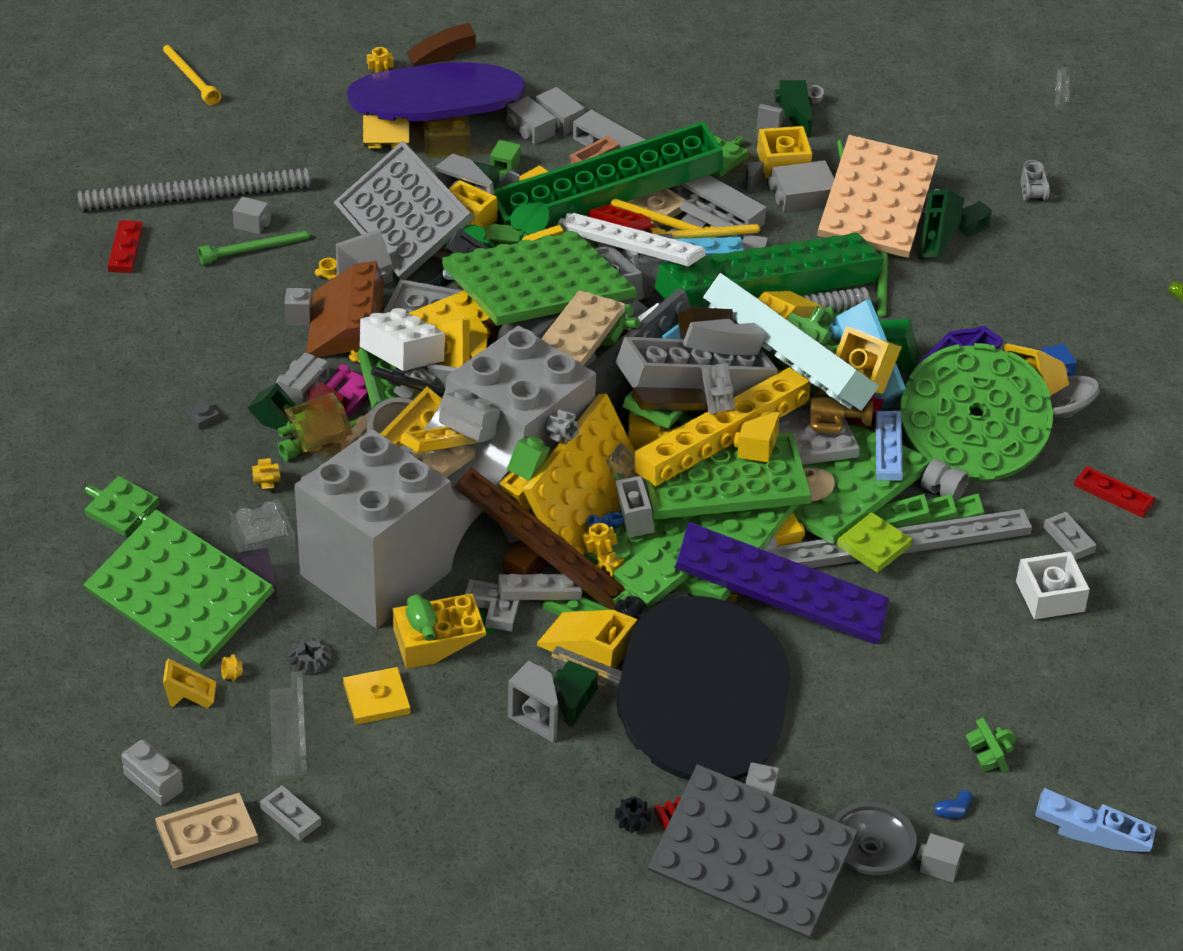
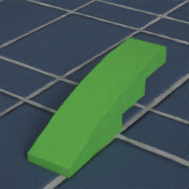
[875,494,985,528]

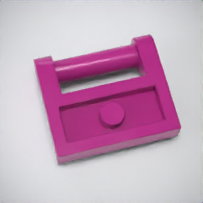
[325,364,369,417]

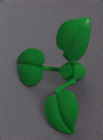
[445,202,550,248]

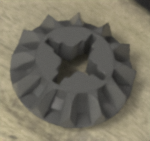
[288,637,332,674]

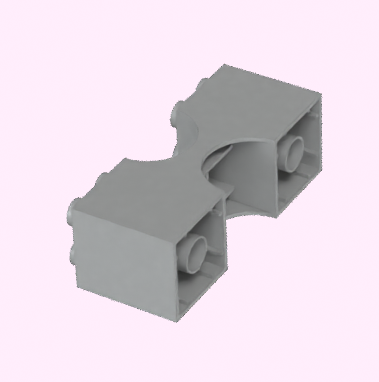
[294,325,596,629]

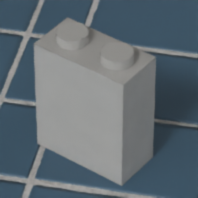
[769,160,834,213]

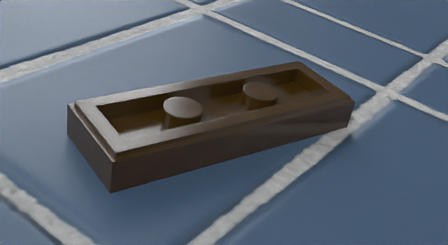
[631,387,708,411]

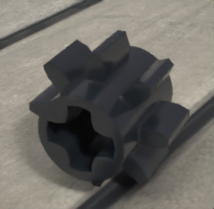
[614,596,648,623]
[615,796,652,833]

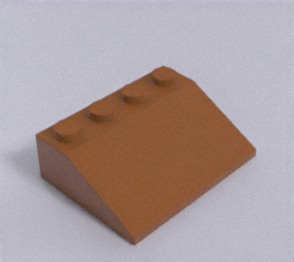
[306,261,385,358]

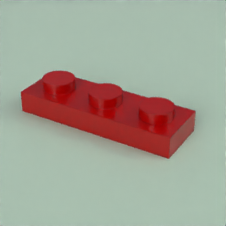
[108,220,143,273]

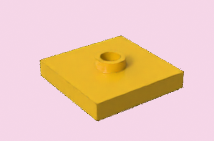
[435,319,470,368]
[343,667,410,725]

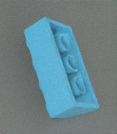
[829,299,906,410]

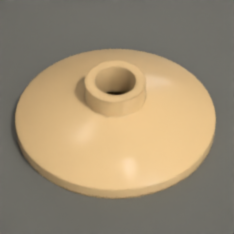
[803,467,835,501]

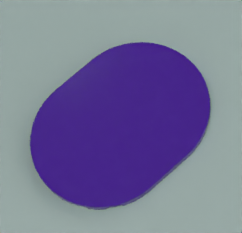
[347,62,524,121]

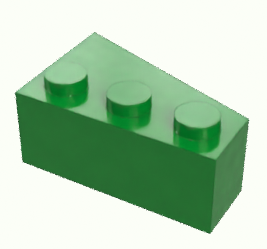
[879,318,920,373]

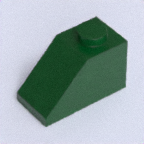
[247,383,302,430]
[553,660,598,727]

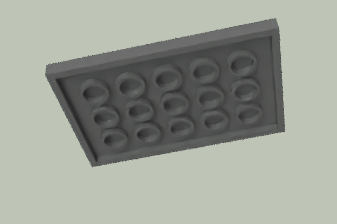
[648,764,858,939]

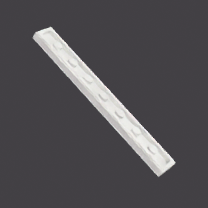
[558,213,706,266]

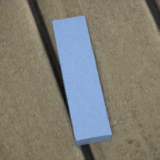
[876,411,903,481]

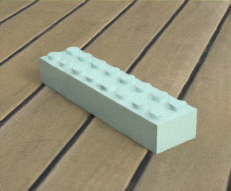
[703,273,879,411]

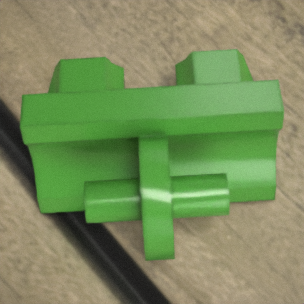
[965,718,1016,773]

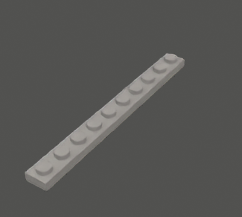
[777,509,1032,568]

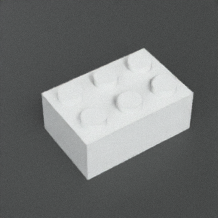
[360,308,445,371]

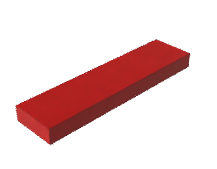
[588,204,652,230]

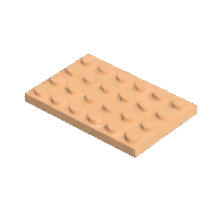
[817,135,938,258]

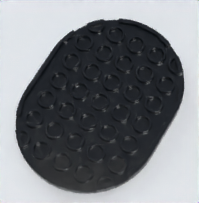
[616,596,790,780]

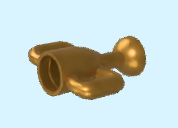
[810,388,873,434]

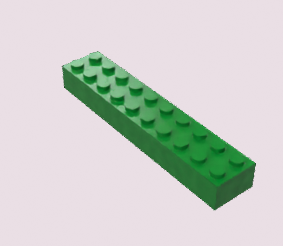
[494,121,723,228]
[654,233,884,308]

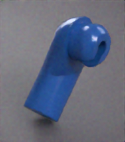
[586,512,624,530]
[934,790,973,819]

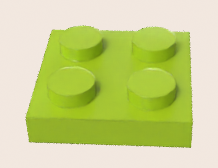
[837,512,912,573]

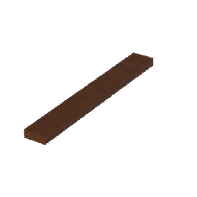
[454,467,625,611]

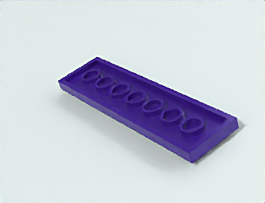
[674,522,889,644]

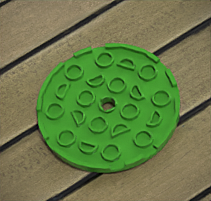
[900,343,1053,482]

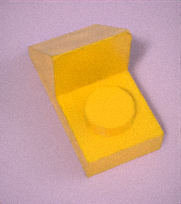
[163,659,216,708]

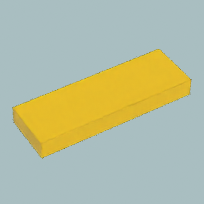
[400,426,477,453]

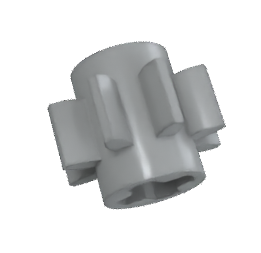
[546,409,579,444]

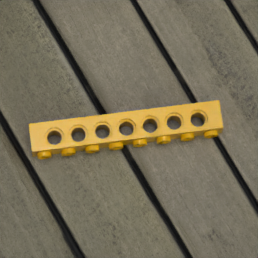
[635,367,810,487]

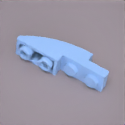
[1035,788,1156,852]

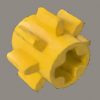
[367,47,394,73]
[252,458,280,490]
[583,523,618,556]
[595,552,625,583]

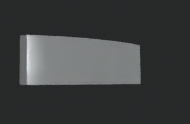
[683,319,766,355]

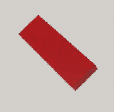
[1074,466,1156,518]

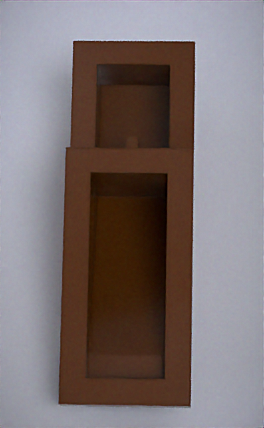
[407,23,476,67]
[503,541,549,575]

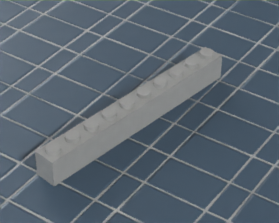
[573,110,766,235]

